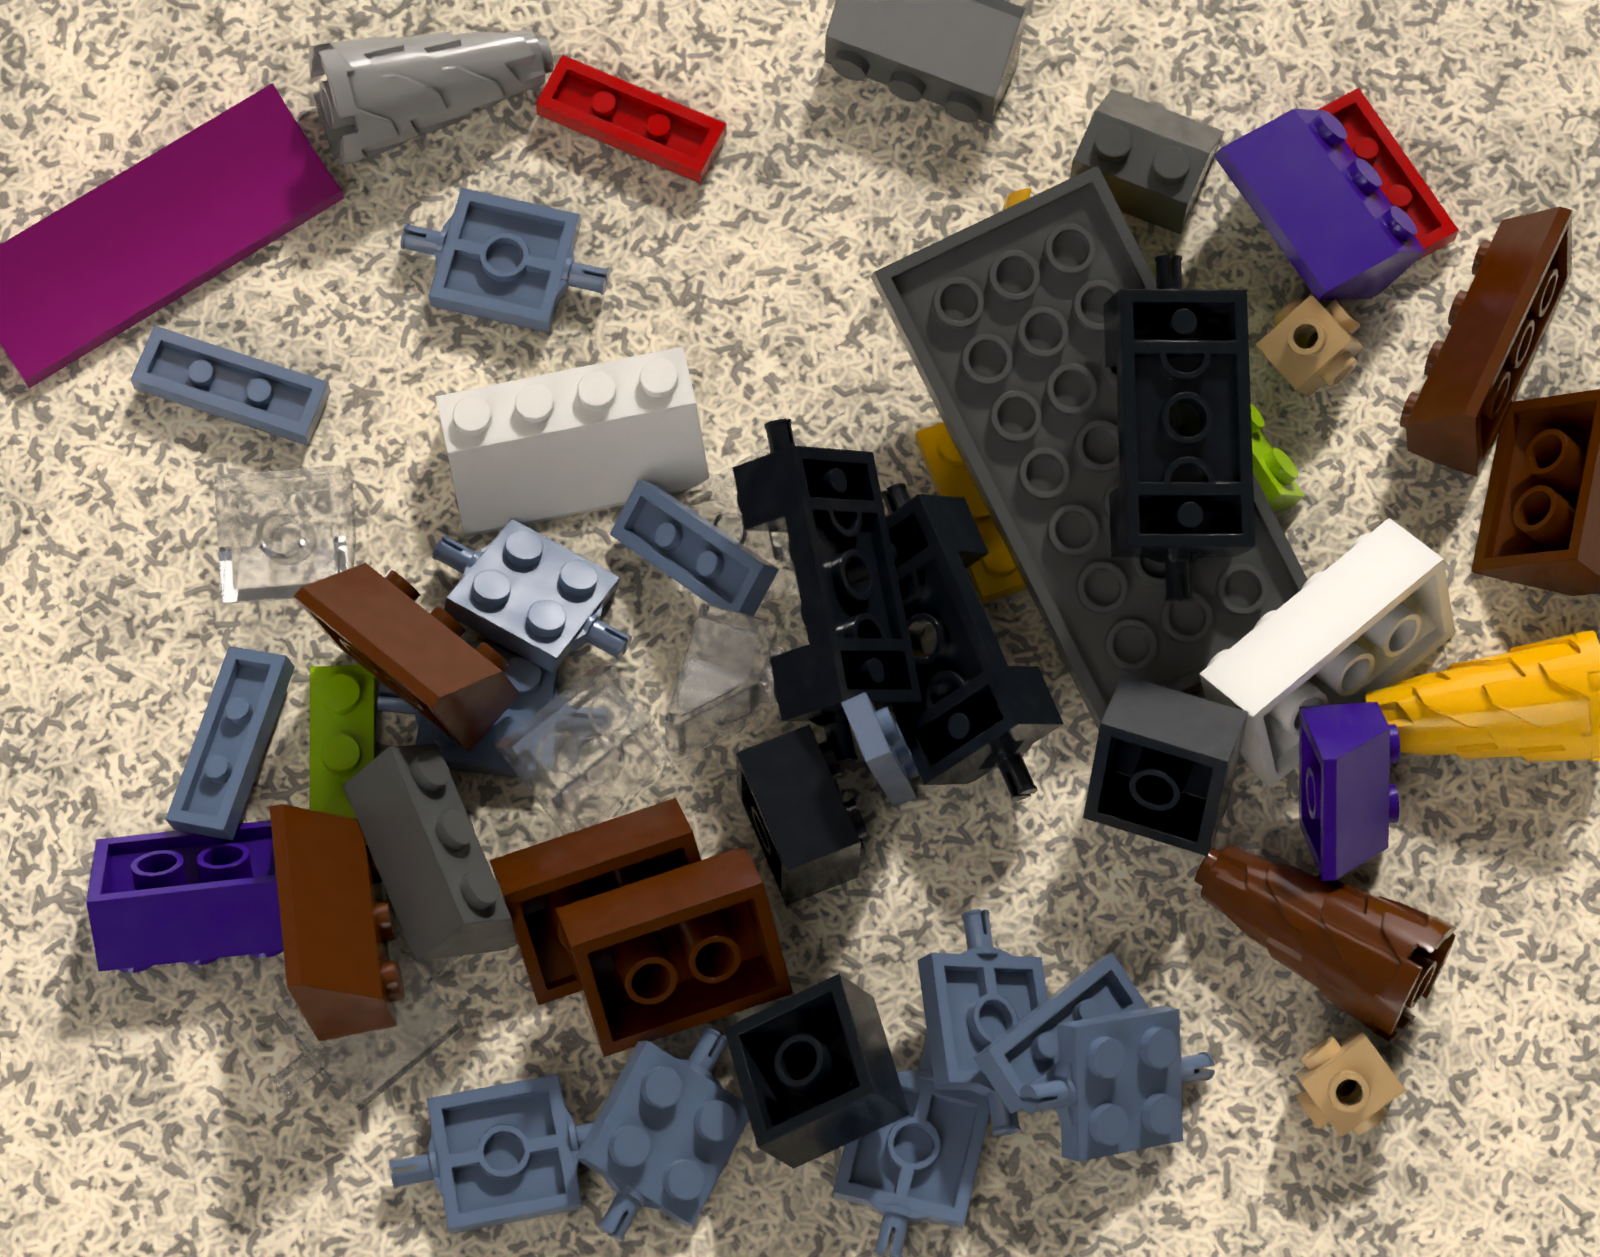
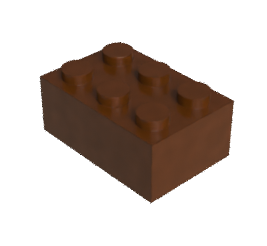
[556,846,793,1057]

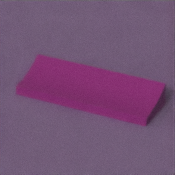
[0,83,344,388]

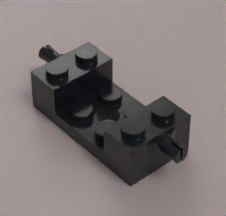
[1104,255,1256,602]
[733,419,923,765]
[845,483,1064,801]

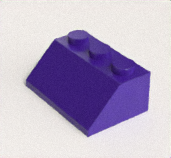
[1213,108,1426,300]
[86,820,284,973]

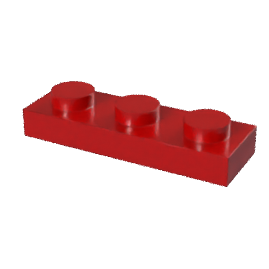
[536,55,727,184]
[1317,88,1459,261]

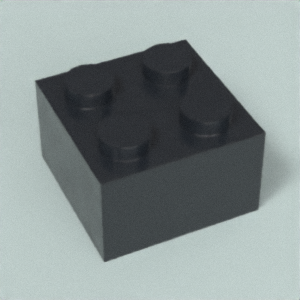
[1083,674,1248,856]
[736,724,867,906]
[724,973,910,1169]

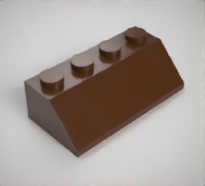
[1400,206,1572,477]

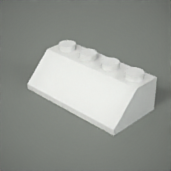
[435,347,711,537]
[1199,518,1455,789]

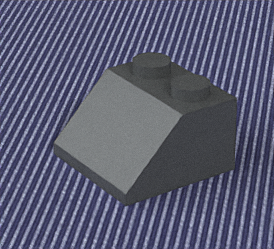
[1070,89,1224,235]

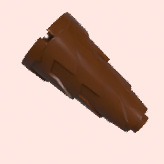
[1195,845,1457,1043]

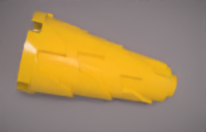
[1364,630,1600,761]

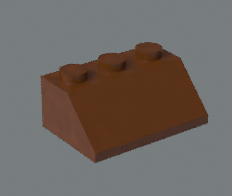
[1471,389,1600,596]
[293,563,520,752]
[490,798,701,1006]
[269,804,405,1041]

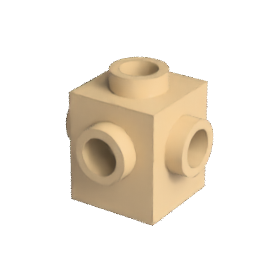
[1256,294,1365,397]
[1295,1027,1406,1137]

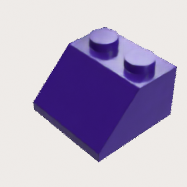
[1299,702,1400,881]

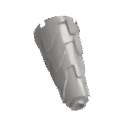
[309,29,554,166]

